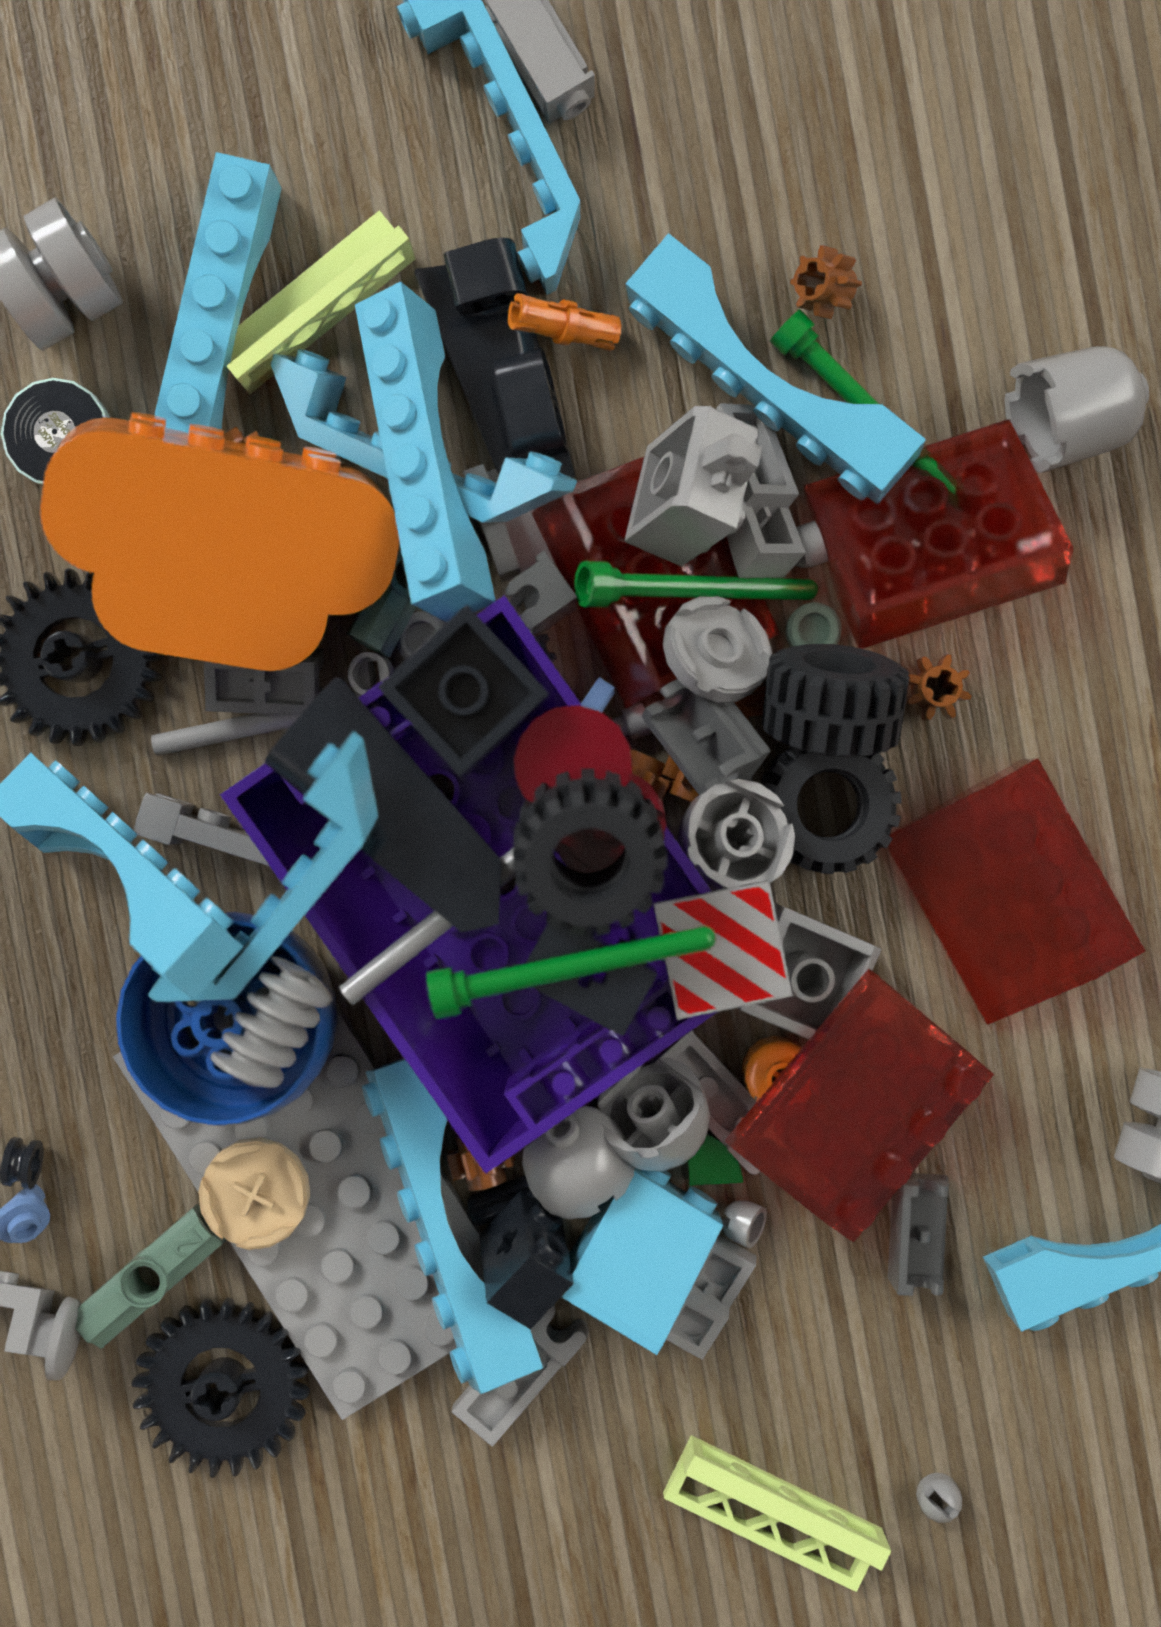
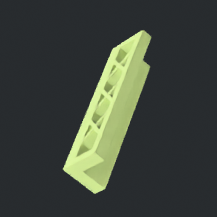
[227,210,415,394]
[663,1435,891,1592]

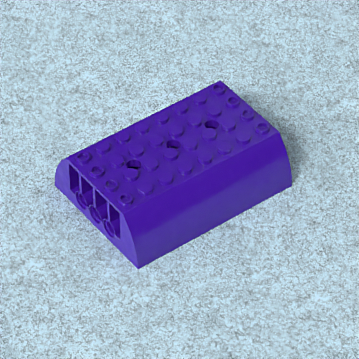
[220,595,718,1174]

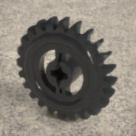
[0,568,164,747]
[131,1297,310,1478]

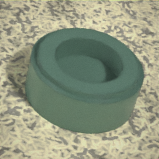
[785,602,842,647]

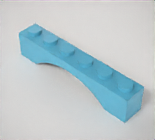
[154,152,282,433]
[626,233,926,504]
[355,281,495,622]
[0,753,243,1000]
[362,1058,543,1394]
[983,1224,1161,1332]

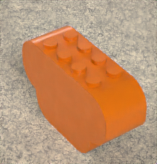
[40,412,400,671]

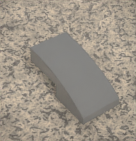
[666,1235,757,1360]

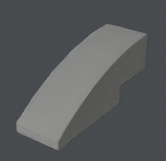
[716,403,806,578]

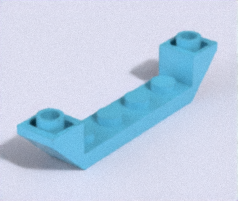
[396,0,580,295]
[271,349,577,523]
[148,731,378,1002]

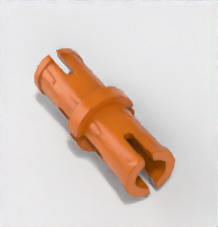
[508,293,622,351]

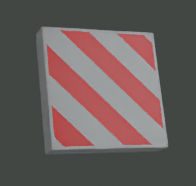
[653,880,793,1020]

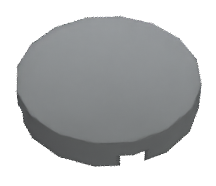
[663,597,772,702]

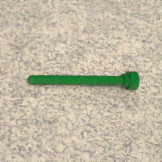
[769,309,971,511]
[575,561,818,607]
[427,926,716,1019]

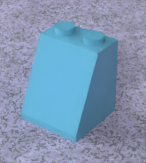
[562,1168,723,1355]

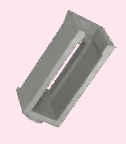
[484,0,595,125]

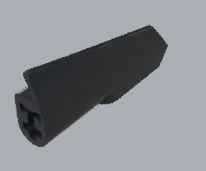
[414,237,576,504]
[264,677,502,932]

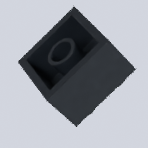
[378,604,551,777]

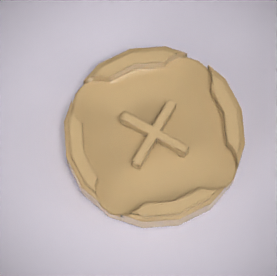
[198,1137,311,1250]

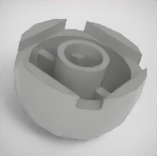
[678,779,795,891]
[598,1058,710,1172]
[522,1105,635,1219]

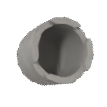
[1004,346,1149,473]

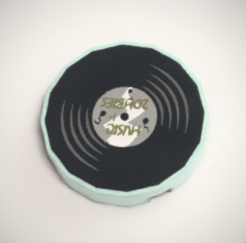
[1,378,110,485]

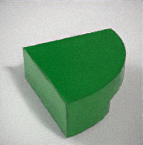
[687,1132,743,1186]

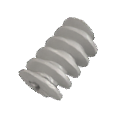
[210,956,332,1088]

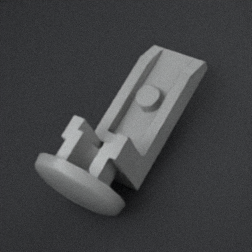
[0,1271,81,1380]

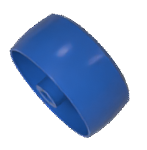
[116,912,338,1126]

